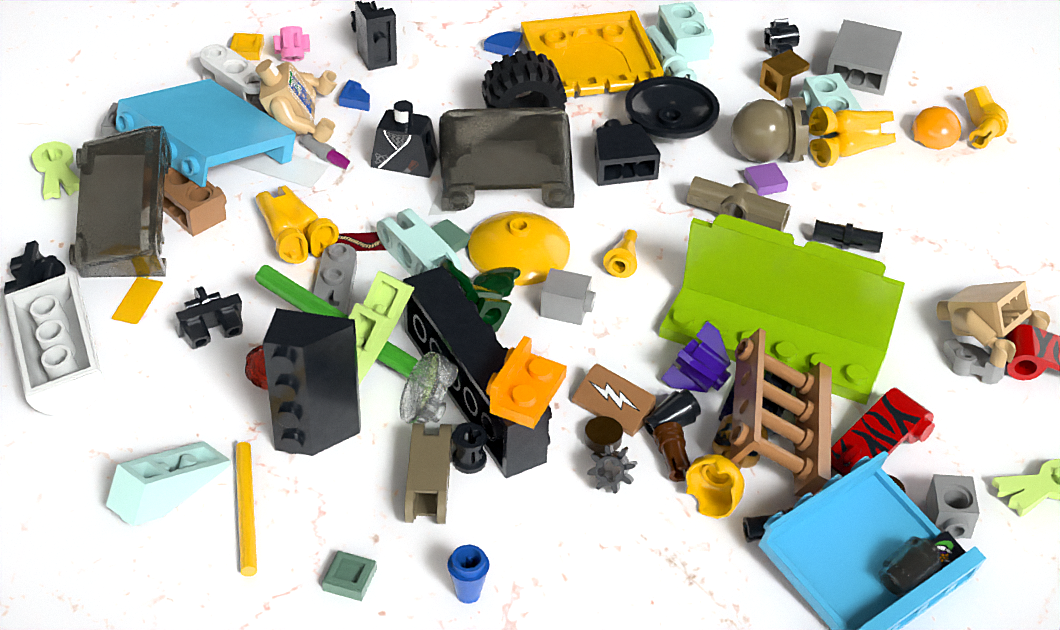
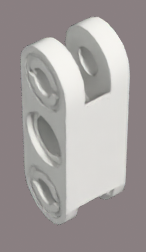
[200,44,267,113]

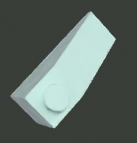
[106,441,231,526]

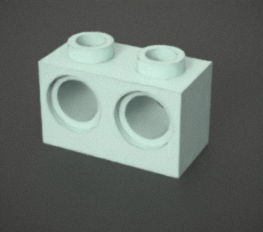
[657,1,714,62]
[798,73,863,138]

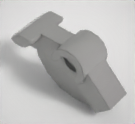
[942,338,1006,385]

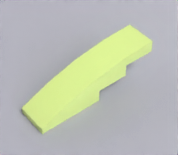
[348,271,415,385]

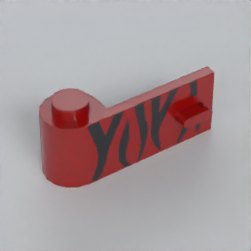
[1004,324,1060,381]
[831,387,935,477]

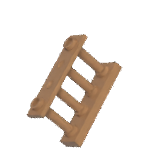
[729,328,832,498]

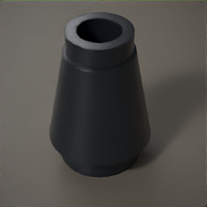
[643,389,701,438]

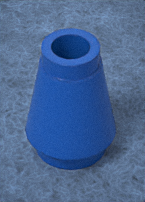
[447,544,490,604]

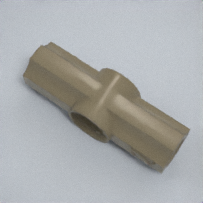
[687,176,791,232]

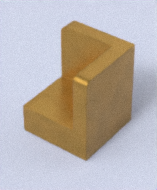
[759,49,810,101]

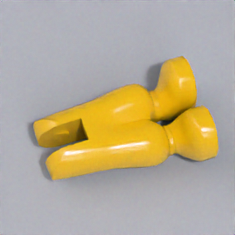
[808,106,896,167]
[255,185,339,264]

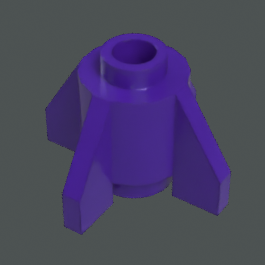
[661,321,732,393]

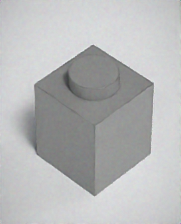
[540,268,596,325]

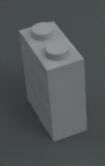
[826,19,902,96]

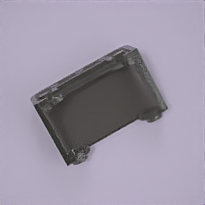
[438,107,575,211]
[69,126,172,278]

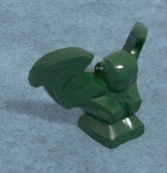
[437,259,521,332]

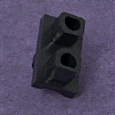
[4,240,66,295]
[175,286,243,349]

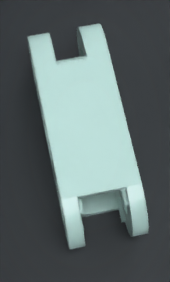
[376,208,462,276]

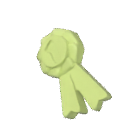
[31,141,82,200]
[992,458,1060,517]

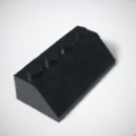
[263,308,362,456]

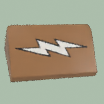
[572,363,656,437]

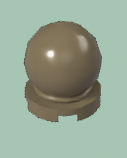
[731,97,809,163]

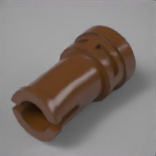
[653,422,691,482]

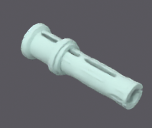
[645,25,697,82]

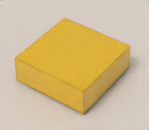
[230,33,264,61]

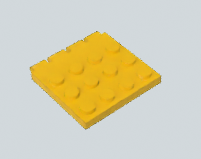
[521,10,664,98]

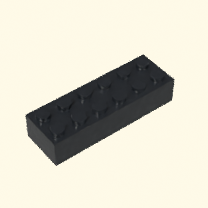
[403,266,552,479]

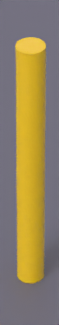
[235,442,257,576]

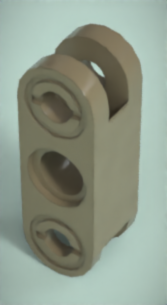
[405,423,452,524]

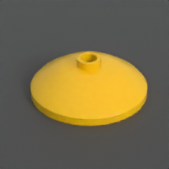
[468,211,570,286]

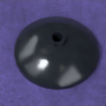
[625,76,720,140]

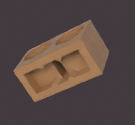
[150,167,227,237]

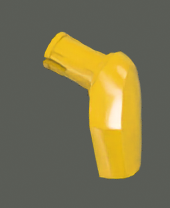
[964,86,1009,149]

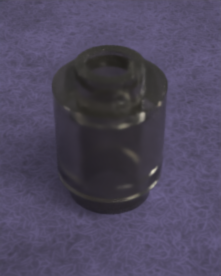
[879,536,941,597]

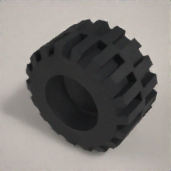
[481,50,567,137]

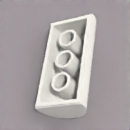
[4,271,104,415]

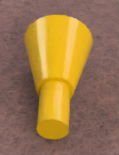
[603,229,638,278]

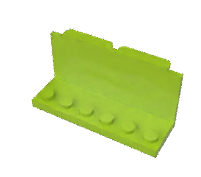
[659,214,905,405]

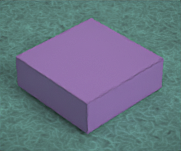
[744,162,789,196]

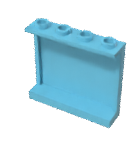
[115,79,296,187]
[758,450,987,630]

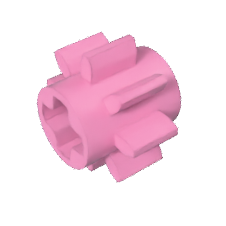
[273,26,310,62]

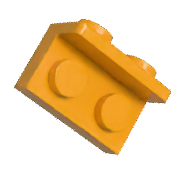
[486,336,567,429]

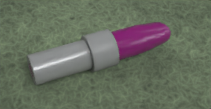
[301,134,350,170]

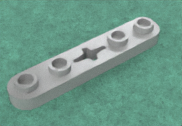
[313,243,357,315]

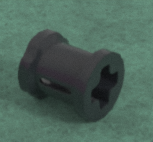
[452,422,487,474]

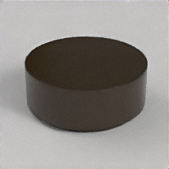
[584,416,623,454]

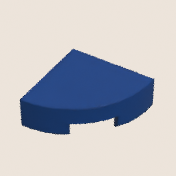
[484,31,523,56]
[339,80,370,111]

